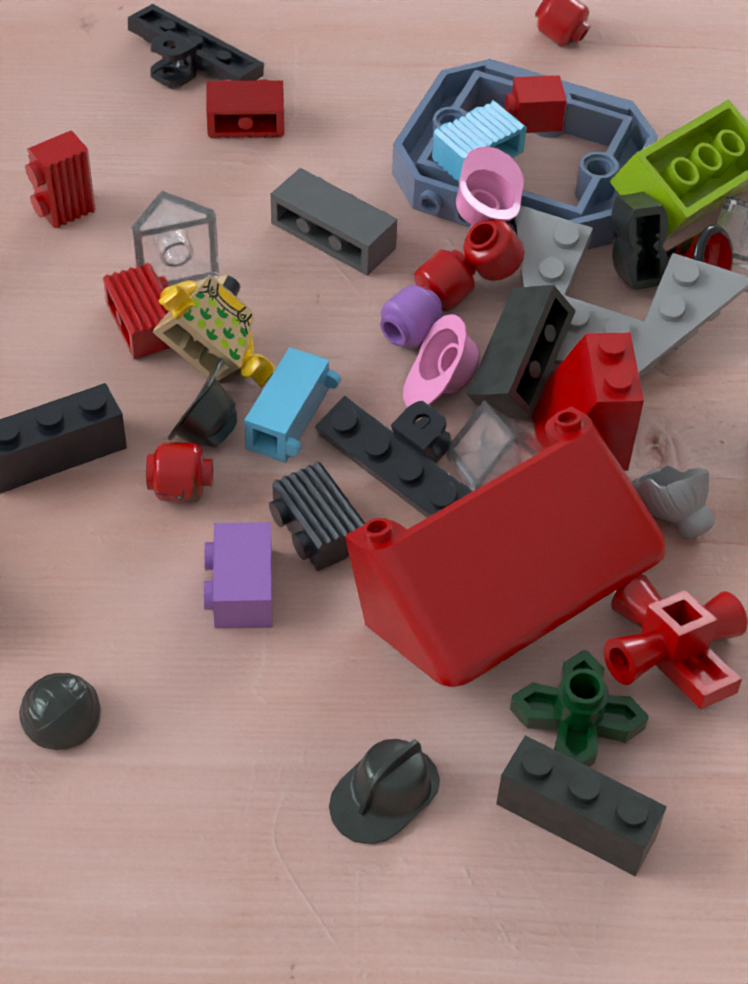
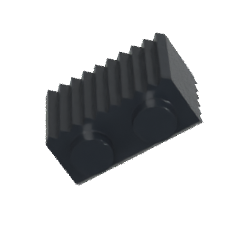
[269,461,365,571]

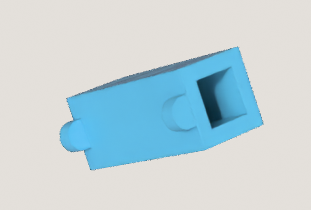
[244,347,341,463]

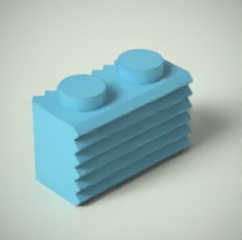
[432,100,527,182]

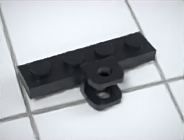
[128,3,264,88]
[315,395,473,518]

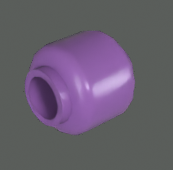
[380,285,443,348]

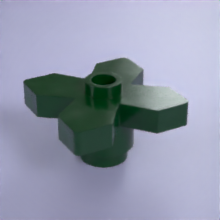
[510,650,649,767]

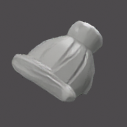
[631,465,715,540]

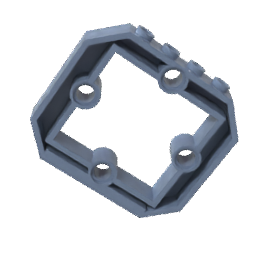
[392,59,658,250]

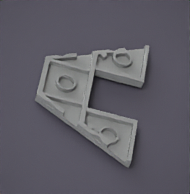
[514,205,748,378]

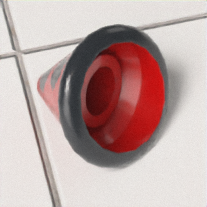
[666,224,733,271]

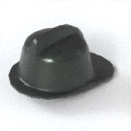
[168,357,237,448]
[329,738,440,844]

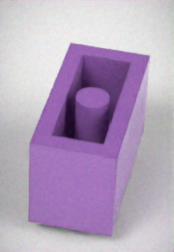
[204,522,272,628]

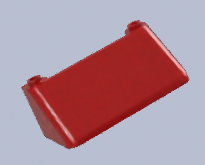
[345,406,666,687]

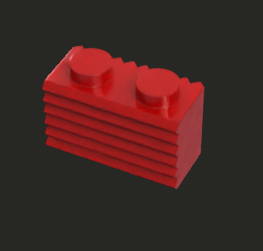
[206,79,284,139]
[25,130,96,228]
[103,262,171,359]

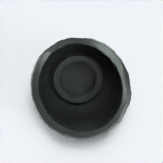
[19,673,102,750]

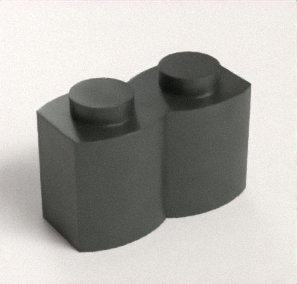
[612,192,668,290]

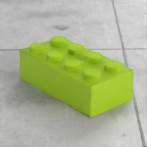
[609,99,748,241]

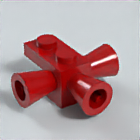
[603,574,748,710]

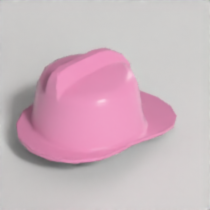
[456,146,524,229]
[403,314,480,407]

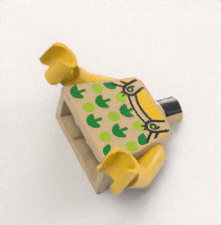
[153,275,276,388]

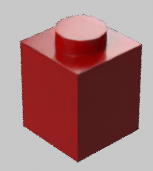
[505,75,567,133]

